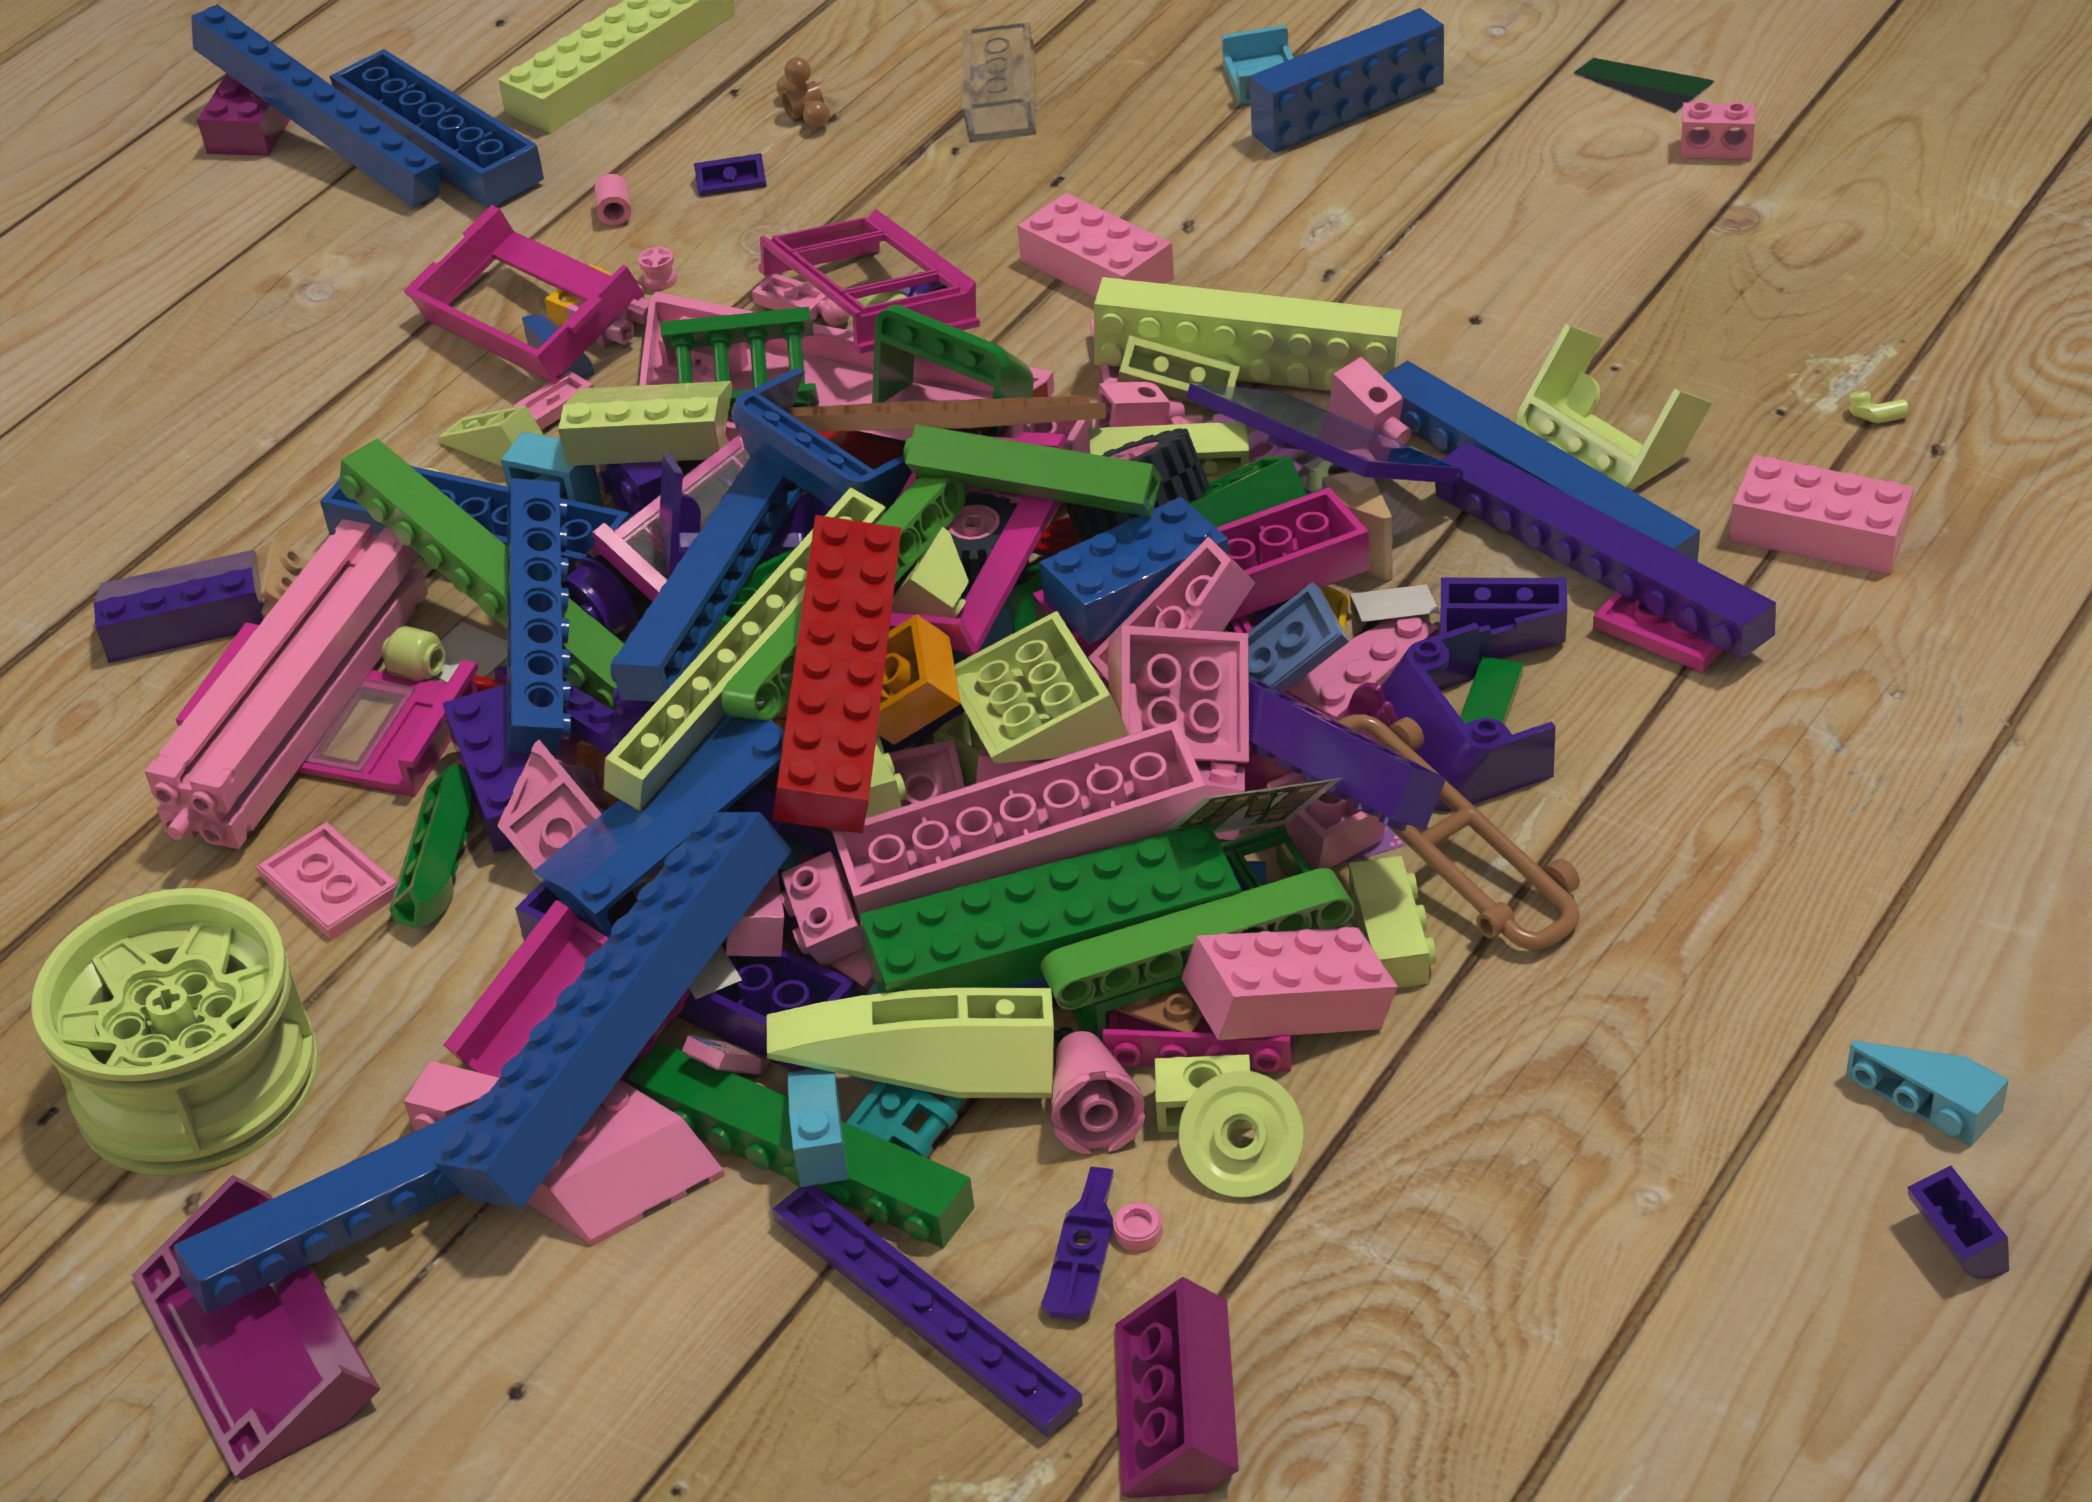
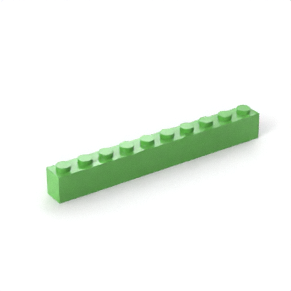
[339,438,624,710]

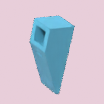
[1846,1041,2009,1146]

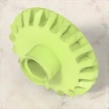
[1179,1071,1305,1197]

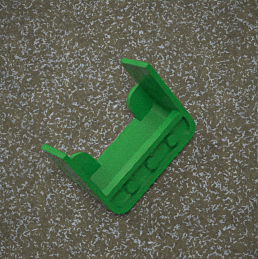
[872,305,1034,437]

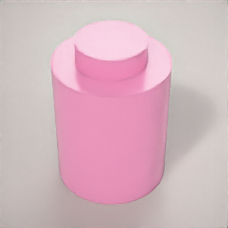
[594,174,631,226]

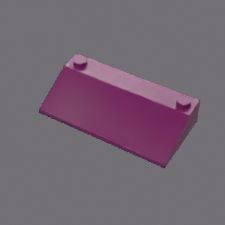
[132,1175,380,1480]

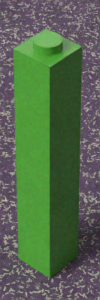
[904,424,1161,517]

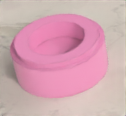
[1113,1202,1163,1252]

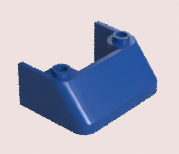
[731,368,912,512]

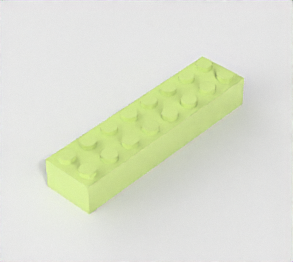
[498,0,735,133]
[1094,277,1402,391]

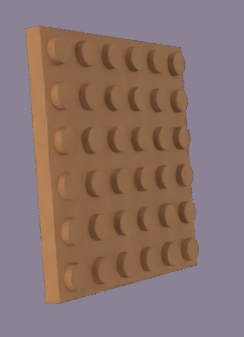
[788,395,1106,432]

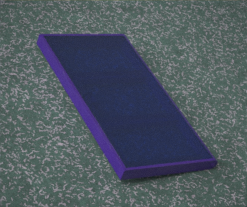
[1186,383,1463,484]

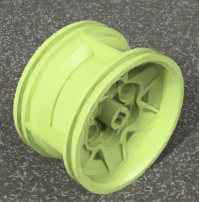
[31,888,319,1176]

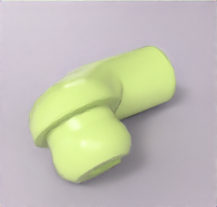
[1848,391,1909,424]

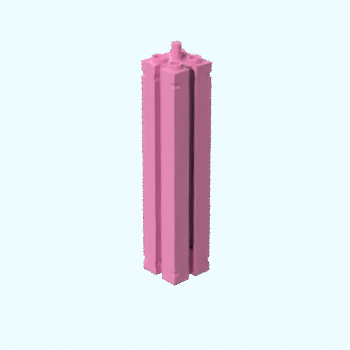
[145,519,428,849]

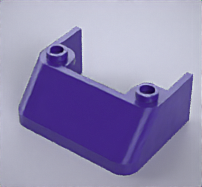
[659,454,831,577]
[1381,623,1556,812]

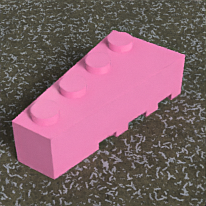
[1088,537,1255,680]

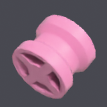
[638,247,677,290]

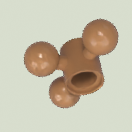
[776,57,830,128]

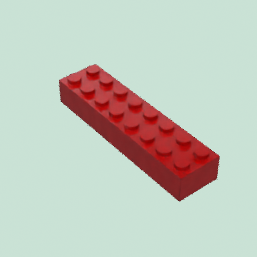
[772,515,901,834]

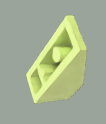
[438,405,544,467]

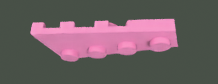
[1287,615,1439,721]

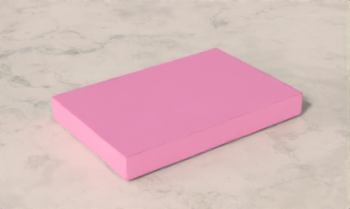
[256,822,397,940]

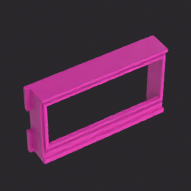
[403,205,644,384]
[889,428,1067,656]

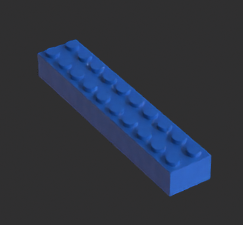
[433,812,792,1209]

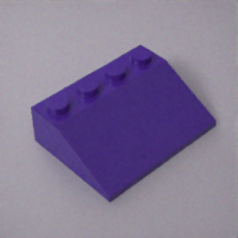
[94,549,263,663]

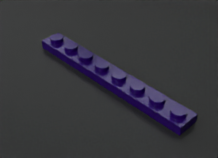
[772,1185,1083,1437]

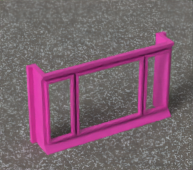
[758,208,980,354]

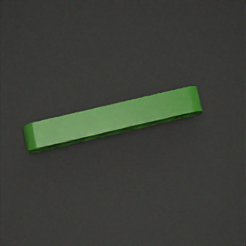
[1040,868,1354,1010]

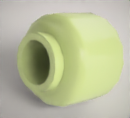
[382,626,446,682]

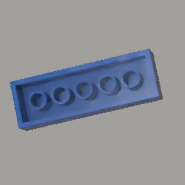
[1249,8,1444,153]

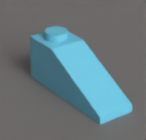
[787,1068,849,1187]

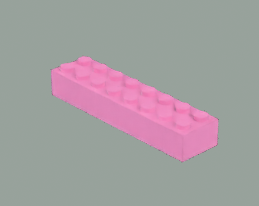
[831,721,1207,918]

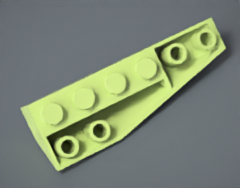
[767,988,1054,1098]

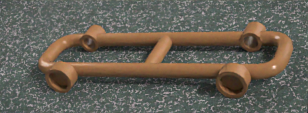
[1338,714,1580,950]

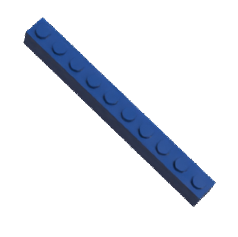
[191,4,440,208]
[1382,360,1700,562]
[610,456,804,702]

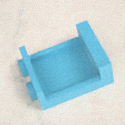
[1221,25,1294,106]

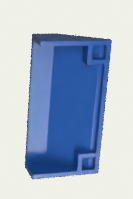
[533,714,784,938]

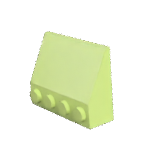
[558,381,732,466]
[954,611,1129,764]

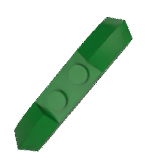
[389,763,474,928]

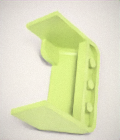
[1516,323,1712,490]

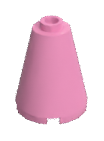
[1050,1031,1145,1154]

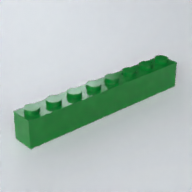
[626,1041,975,1248]

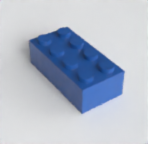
[1040,497,1229,644]

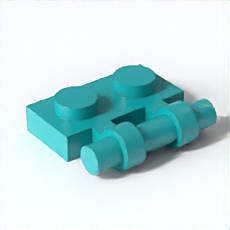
[846,1082,965,1158]

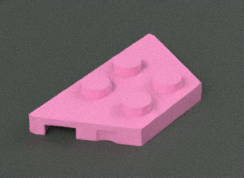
[497,740,601,870]

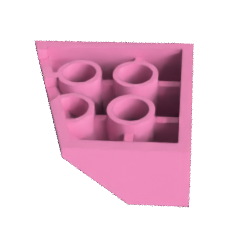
[526,1079,725,1246]

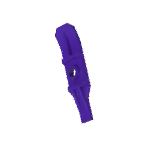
[1041,1166,1114,1321]

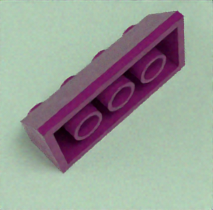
[1115,1276,1239,1498]

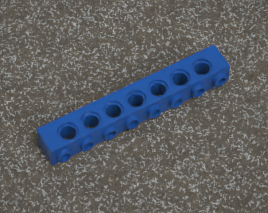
[507,478,571,756]

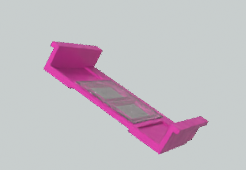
[175,623,478,797]

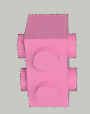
[780,851,863,966]

